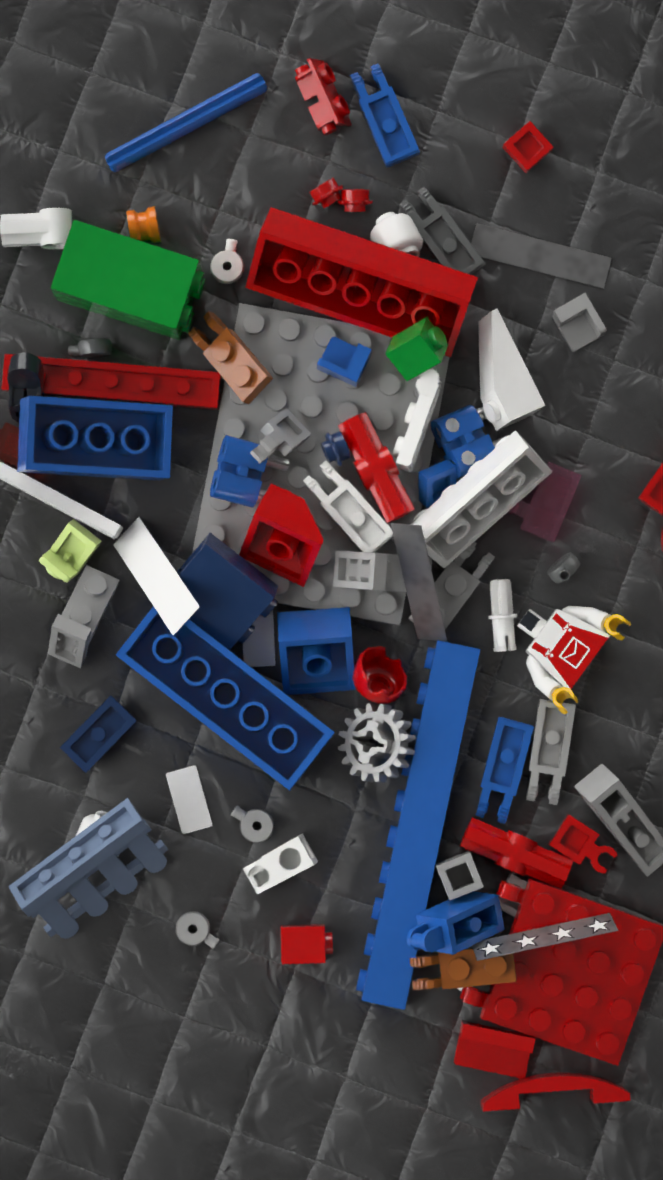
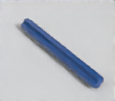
[105,73,267,172]

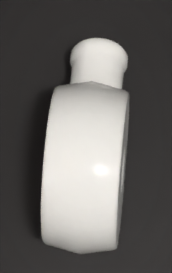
[210,239,244,284]

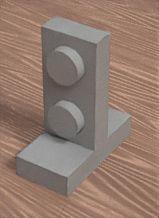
[333,551,432,592]
[48,565,119,669]

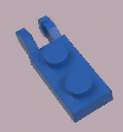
[350,64,420,168]
[475,717,534,824]

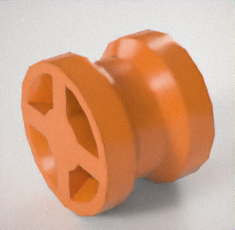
[126,206,161,243]

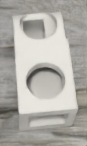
[243,833,318,894]

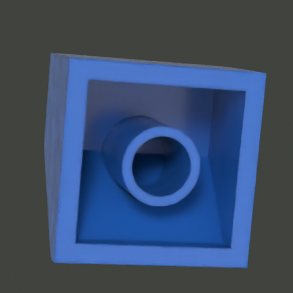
[277,607,356,695]

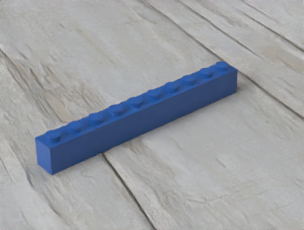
[356,640,480,1010]

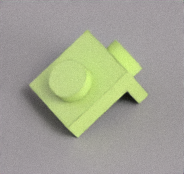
[39,519,102,583]

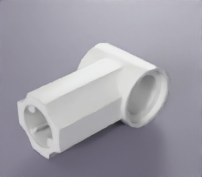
[0,208,72,250]

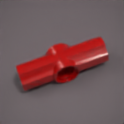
[338,412,415,524]
[460,817,573,889]

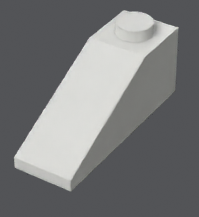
[478,309,545,431]

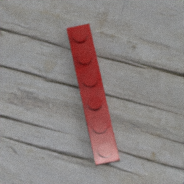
[1,354,221,410]

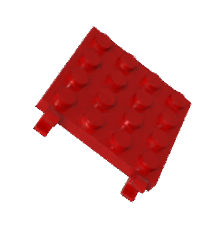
[459,878,663,1066]

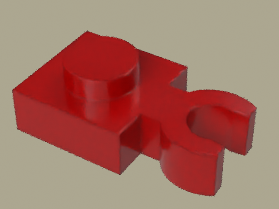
[548,814,617,874]

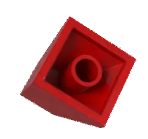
[239,483,324,587]

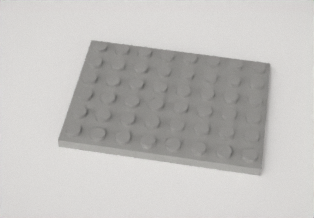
[192,303,449,626]

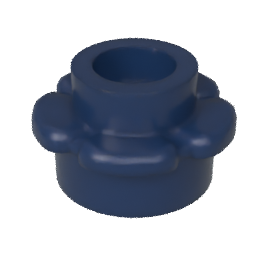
[321,431,351,466]

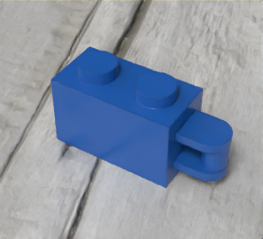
[406,891,505,955]

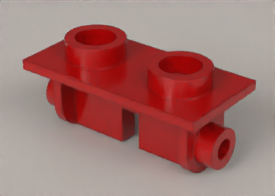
[295,58,352,135]

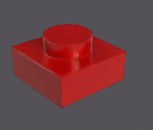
[502,121,554,173]

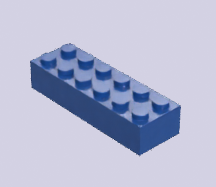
[116,606,335,791]

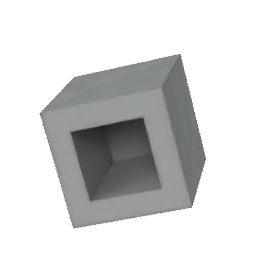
[435,851,484,901]

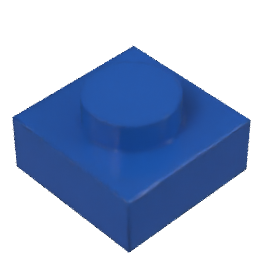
[418,459,457,508]

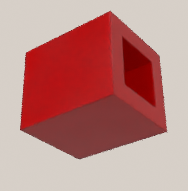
[281,924,333,964]

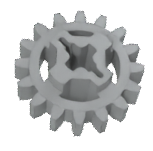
[338,703,416,783]

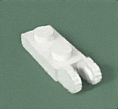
[393,368,442,472]
[303,461,394,553]

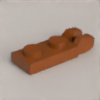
[188,311,273,404]
[409,948,517,990]

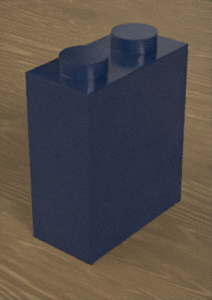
[177,532,278,650]

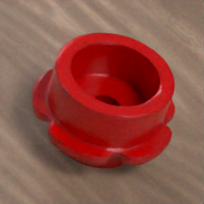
[309,177,343,209]
[337,189,373,212]

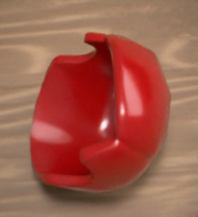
[352,646,407,704]

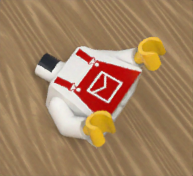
[517,606,631,714]

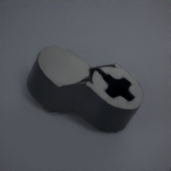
[7,353,45,423]

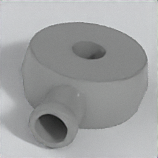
[231,806,274,843]
[176,911,219,949]

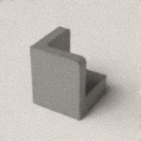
[551,293,607,352]

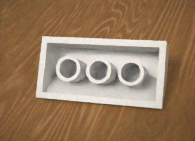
[411,430,553,568]

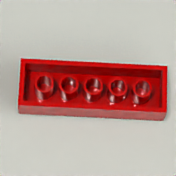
[245,207,478,358]

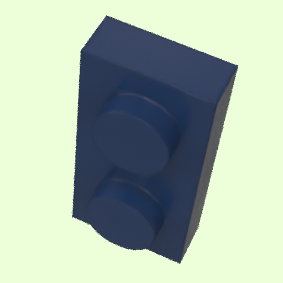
[60,696,137,773]

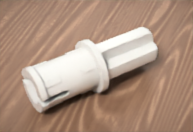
[488,579,517,652]

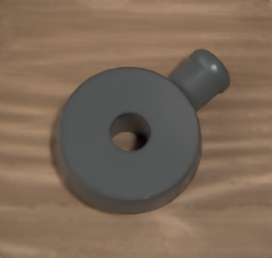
[68,339,113,358]
[547,552,580,584]

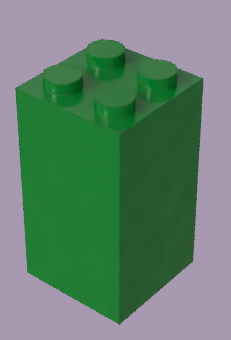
[50,220,206,340]

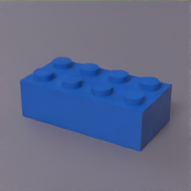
[17,396,173,481]

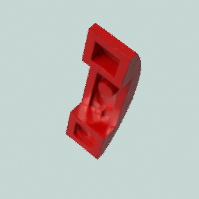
[481,1072,631,1112]

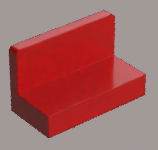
[454,1021,536,1079]

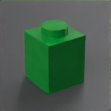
[386,317,449,381]

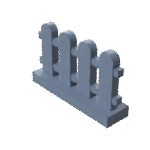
[8,798,169,939]

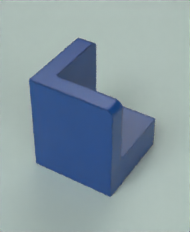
[317,337,372,387]

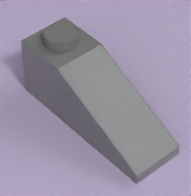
[574,764,663,877]

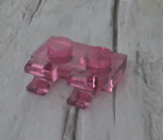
[507,461,582,543]

